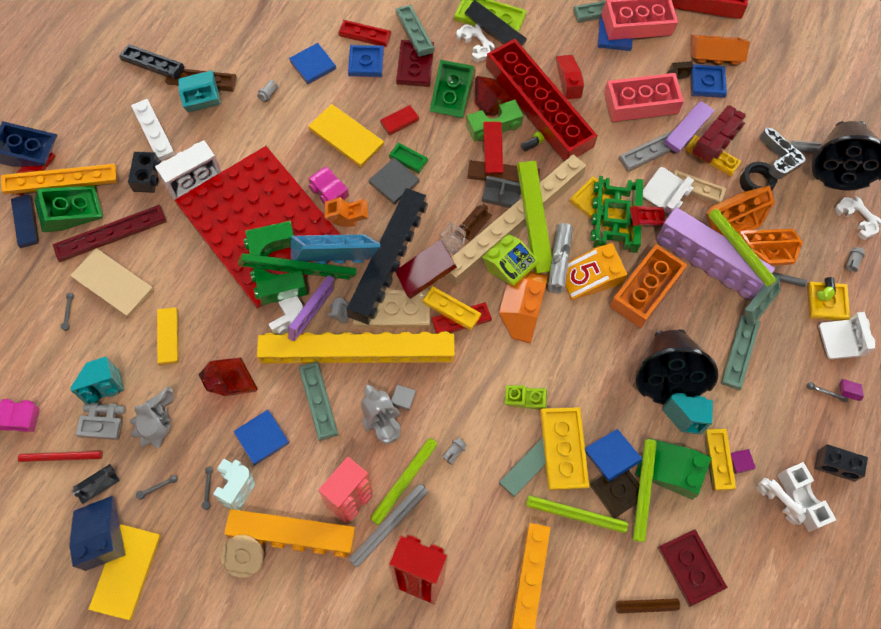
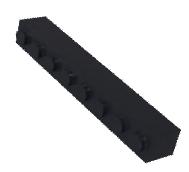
[346,188,428,325]

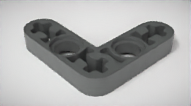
[760,127,805,179]

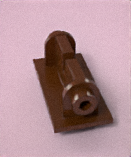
[456,204,492,241]

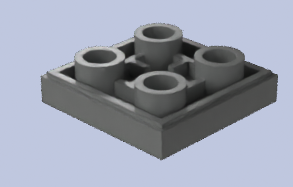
[369,158,420,205]

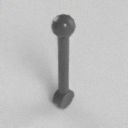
[61,293,74,331]
[807,382,848,402]
[201,467,213,510]
[136,475,178,500]

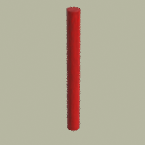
[18,451,103,462]

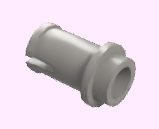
[257,80,278,102]
[846,247,865,272]
[442,438,467,465]

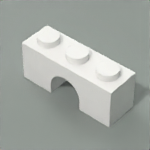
[777,462,836,532]

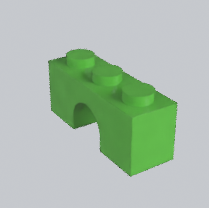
[466,100,523,142]

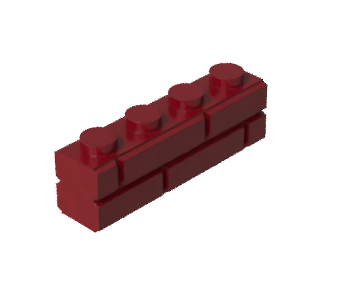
[692,105,746,163]

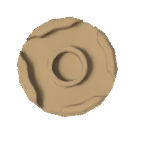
[220,535,264,578]

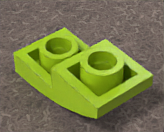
[505,385,547,410]

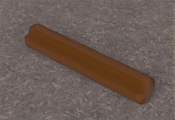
[615,598,680,614]

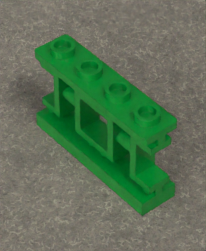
[590,176,643,253]

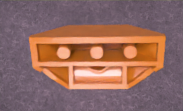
[706,186,775,237]
[738,229,803,266]
[499,271,548,344]

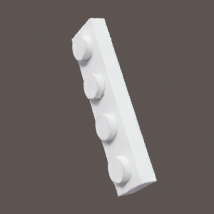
[131,99,175,161]

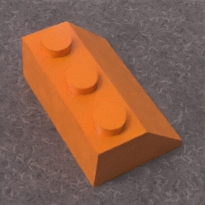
[691,35,750,65]

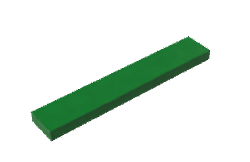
[238,253,356,280]

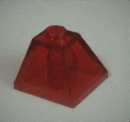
[475,76,513,116]
[198,358,258,396]

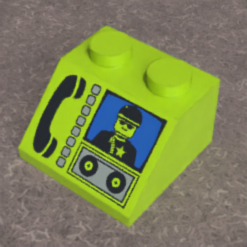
[482,234,540,286]

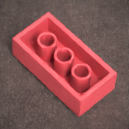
[601,0,678,40]
[604,73,684,122]
[318,457,373,524]

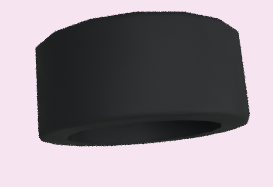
[740,161,778,192]

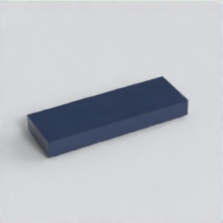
[11,194,39,248]

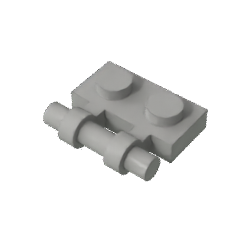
[76,402,125,440]

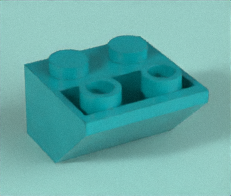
[179,70,222,113]
[70,356,124,404]
[662,393,713,435]

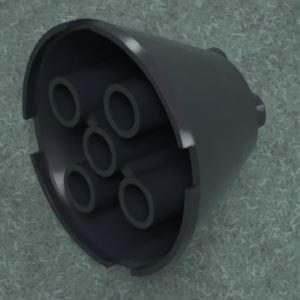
[812,121,881,191]
[635,329,718,405]

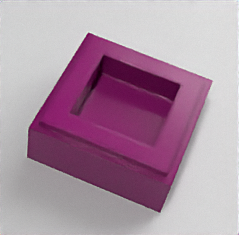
[839,379,864,401]
[731,449,756,474]

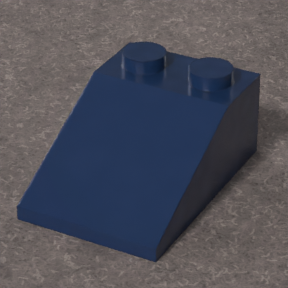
[0,121,57,167]
[69,496,125,571]

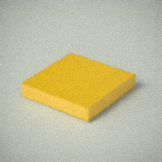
[807,282,850,321]

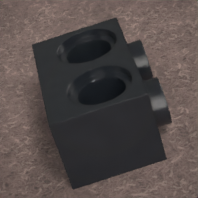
[128,151,161,193]
[814,444,868,482]

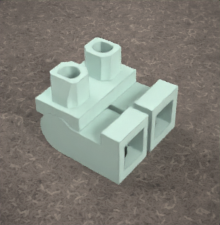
[213,459,255,510]

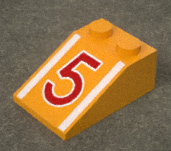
[565,243,627,301]

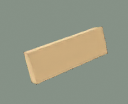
[674,170,727,204]

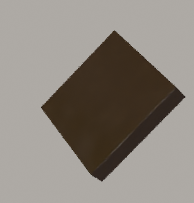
[590,470,639,518]

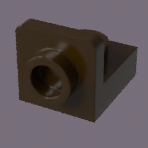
[667,61,693,80]

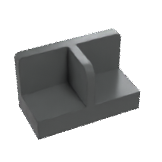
[482,176,521,208]

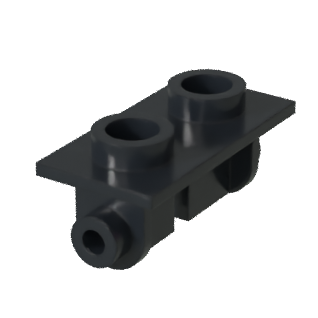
[72,464,120,504]

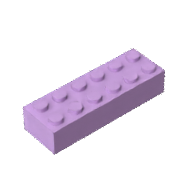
[656,207,775,301]

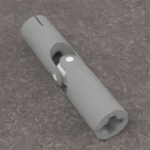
[548,223,573,294]

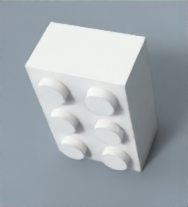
[155,140,221,200]

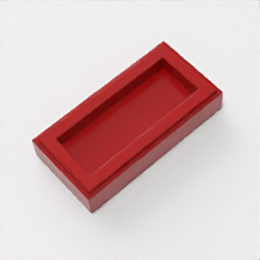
[380,105,419,136]

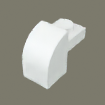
[269,297,303,335]

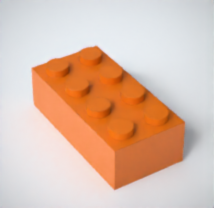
[610,244,687,328]

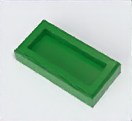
[389,142,428,174]

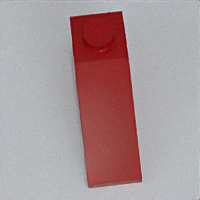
[555,55,584,99]

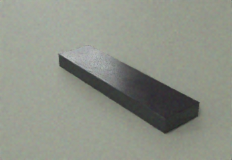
[464,0,527,46]
[119,44,185,80]

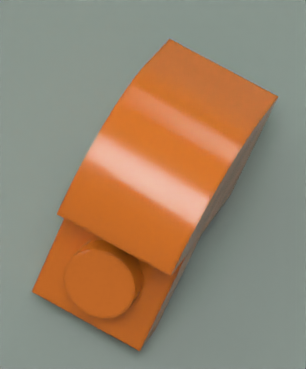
[324,197,368,227]

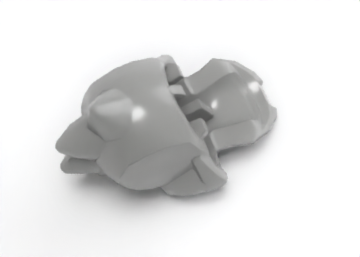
[361,385,401,444]
[130,387,174,449]

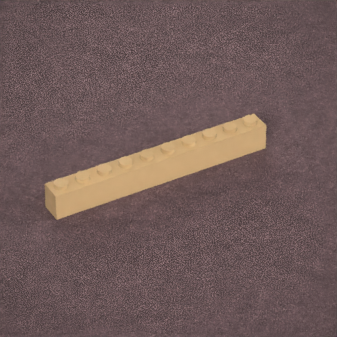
[444,154,586,287]

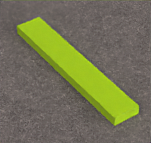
[517,161,552,274]

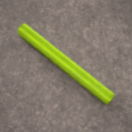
[709,209,776,287]
[370,438,437,525]
[633,439,657,542]
[526,496,628,533]

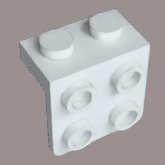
[643,167,694,215]
[819,312,875,359]

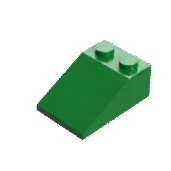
[429,60,476,118]
[34,186,103,232]
[635,438,712,500]

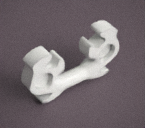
[456,24,495,63]
[834,196,881,240]
[756,478,806,525]

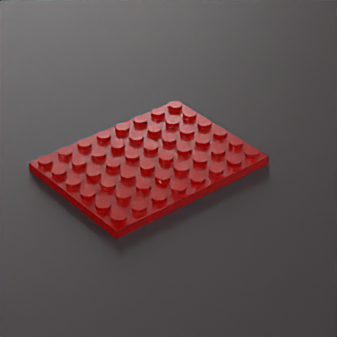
[174,146,341,309]

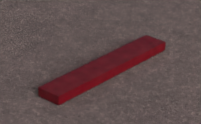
[52,204,167,262]

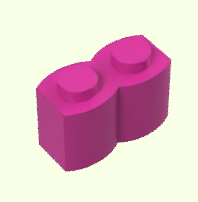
[308,166,349,205]
[0,399,39,432]

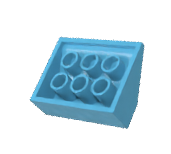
[291,234,380,264]

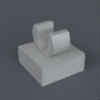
[327,298,349,323]

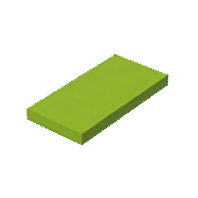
[454,0,527,32]

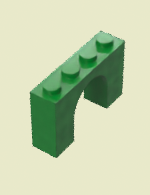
[243,221,308,305]

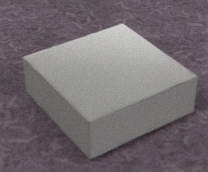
[391,385,416,411]

